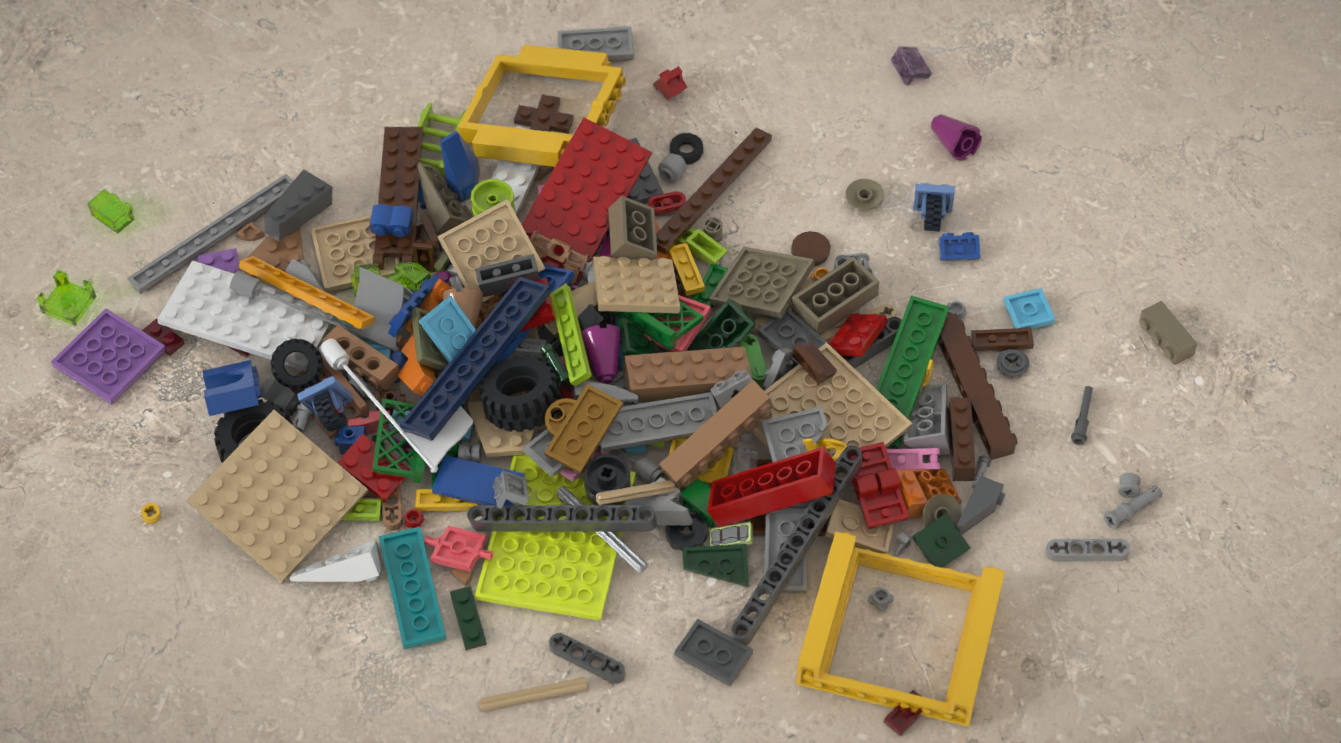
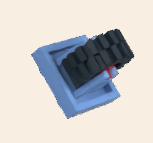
[913,183,955,231]
[297,376,354,432]

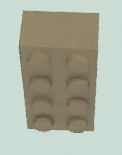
[791,257,880,335]

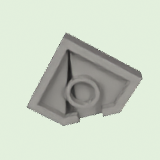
[763,347,793,388]

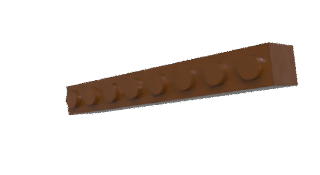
[938,313,1018,460]

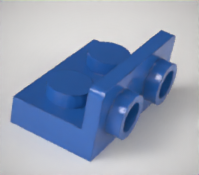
[938,232,980,261]

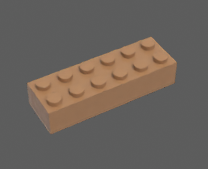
[622,347,752,402]
[660,380,772,491]

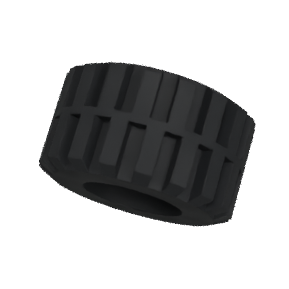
[270,338,323,390]

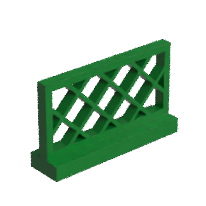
[611,300,703,351]
[372,399,425,484]

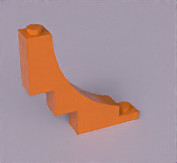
[397,278,457,397]

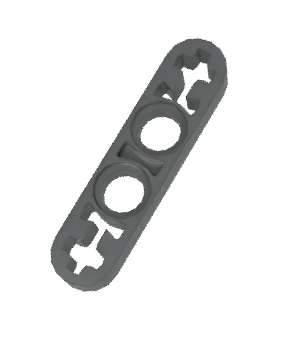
[549,633,625,684]

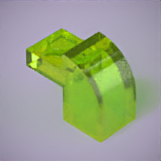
[388,262,431,293]

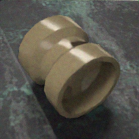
[703,217,723,243]

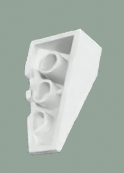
[290,540,382,582]

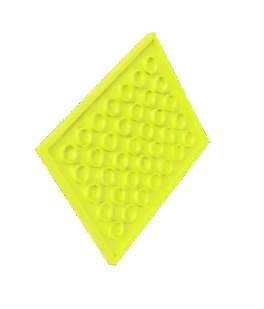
[475,454,636,621]

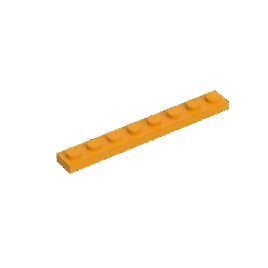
[239,256,375,329]

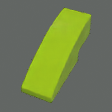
[674,228,728,265]

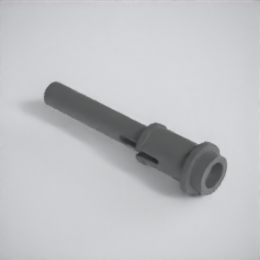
[1071,386,1093,445]

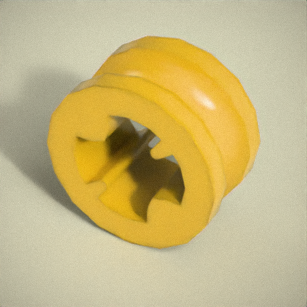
[141,503,161,524]

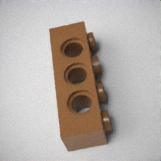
[322,325,399,391]

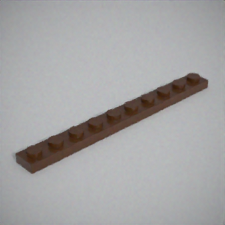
[656,127,772,254]

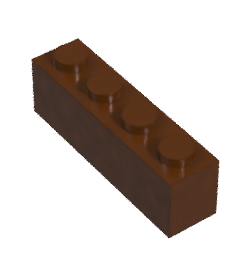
[948,398,976,481]

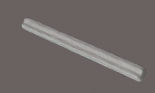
[556,486,647,573]

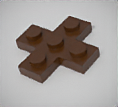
[514,94,574,134]

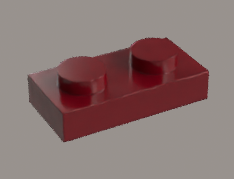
[142,318,185,356]
[884,689,922,736]

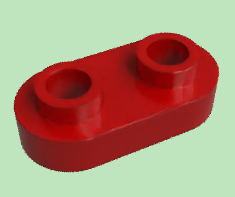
[648,191,686,215]

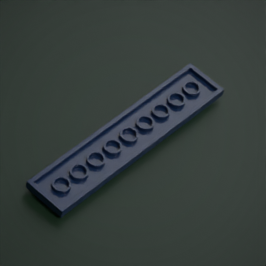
[400,277,552,441]

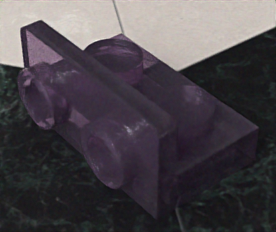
[891,46,932,85]

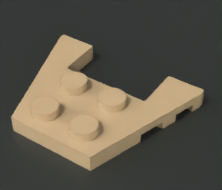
[467,401,537,458]

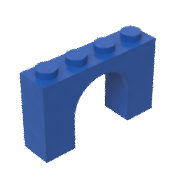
[203,360,261,416]

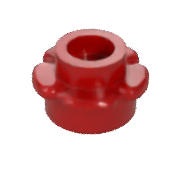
[404,509,424,528]

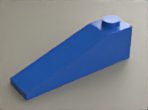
[440,131,480,203]

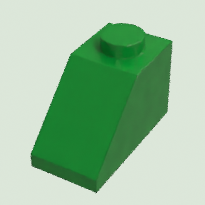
[680,478,714,529]

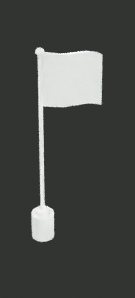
[319,338,474,473]

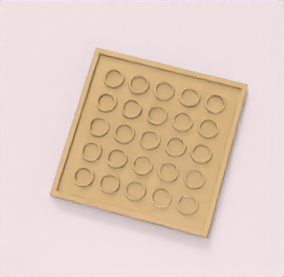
[752,342,912,478]
[187,410,368,584]

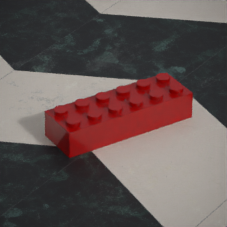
[707,446,836,528]

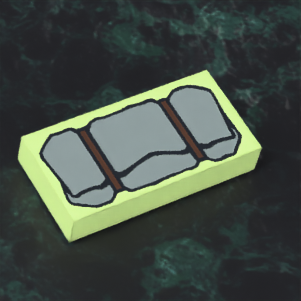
[710,522,753,546]

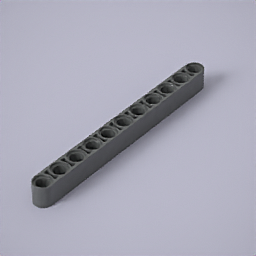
[732,445,862,645]

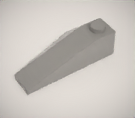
[904,383,951,456]

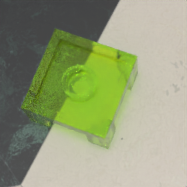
[37,270,97,326]

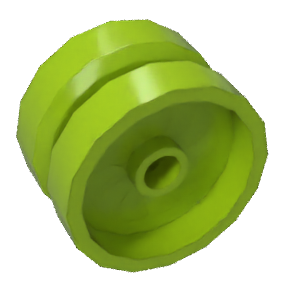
[471,179,515,217]

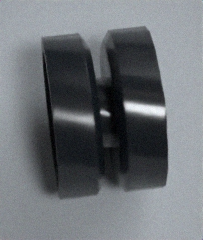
[584,454,631,505]

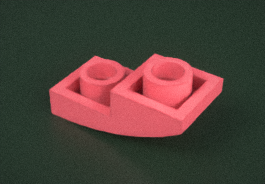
[348,410,391,435]

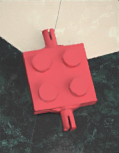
[424,526,494,572]

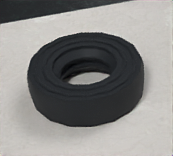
[670,133,703,164]

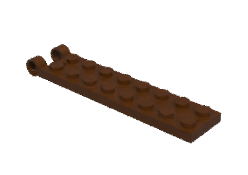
[373,127,423,270]

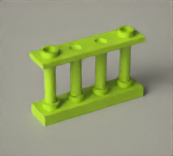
[417,102,466,180]

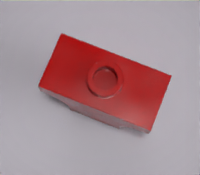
[653,66,688,101]

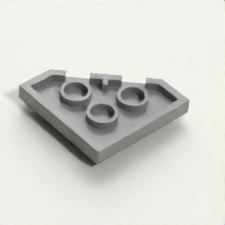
[761,407,827,462]

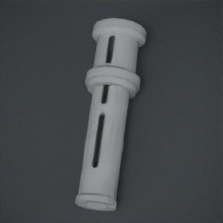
[1104,485,1162,529]

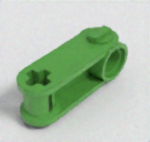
[739,334,768,389]

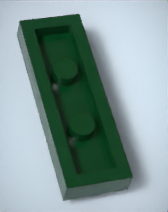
[450,586,487,650]

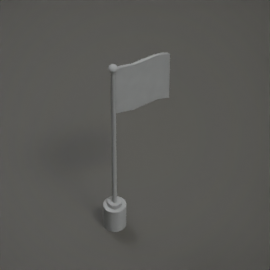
[230,267,404,352]

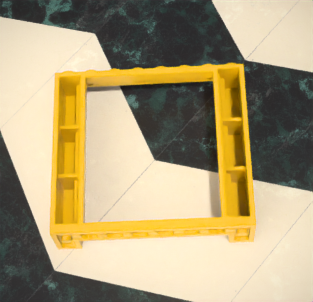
[796,531,1005,727]

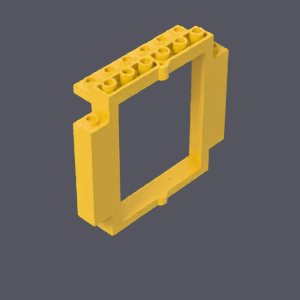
[457,45,626,167]

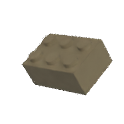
[608,196,657,260]

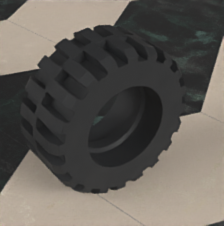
[479,355,562,432]
[214,399,293,463]

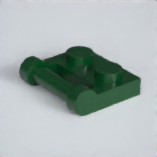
[540,344,573,390]

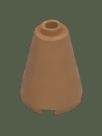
[443,288,483,329]

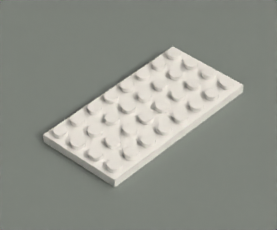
[158,260,336,371]

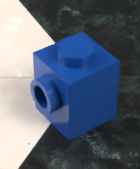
[335,426,367,454]

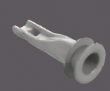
[972,456,991,489]

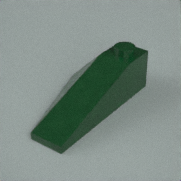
[687,298,756,351]

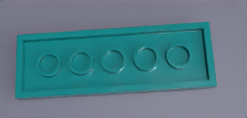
[379,527,446,650]

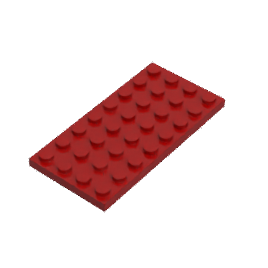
[522,117,652,286]

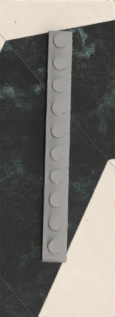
[128,174,293,294]

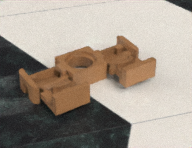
[530,230,590,285]

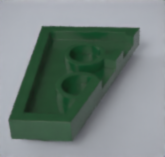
[682,544,749,587]

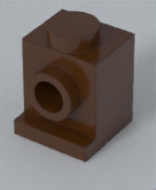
[375,389,406,415]

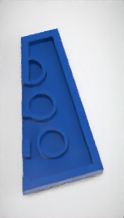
[388,274,441,337]

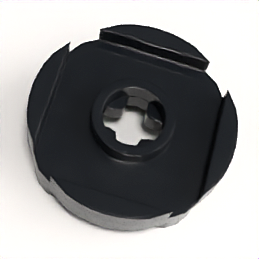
[665,510,708,551]

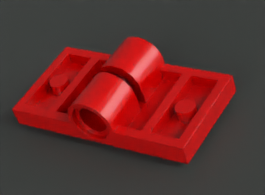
[847,442,909,530]

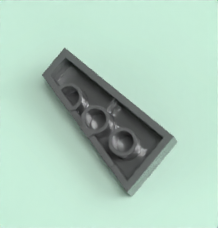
[265,169,333,241]

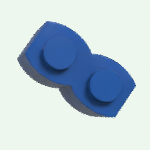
[369,204,414,237]

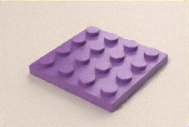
[51,308,166,405]

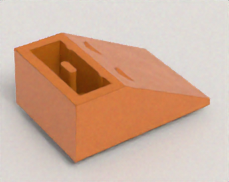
[897,469,962,519]

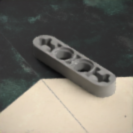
[1045,539,1130,561]

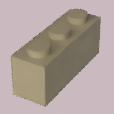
[1139,301,1197,365]

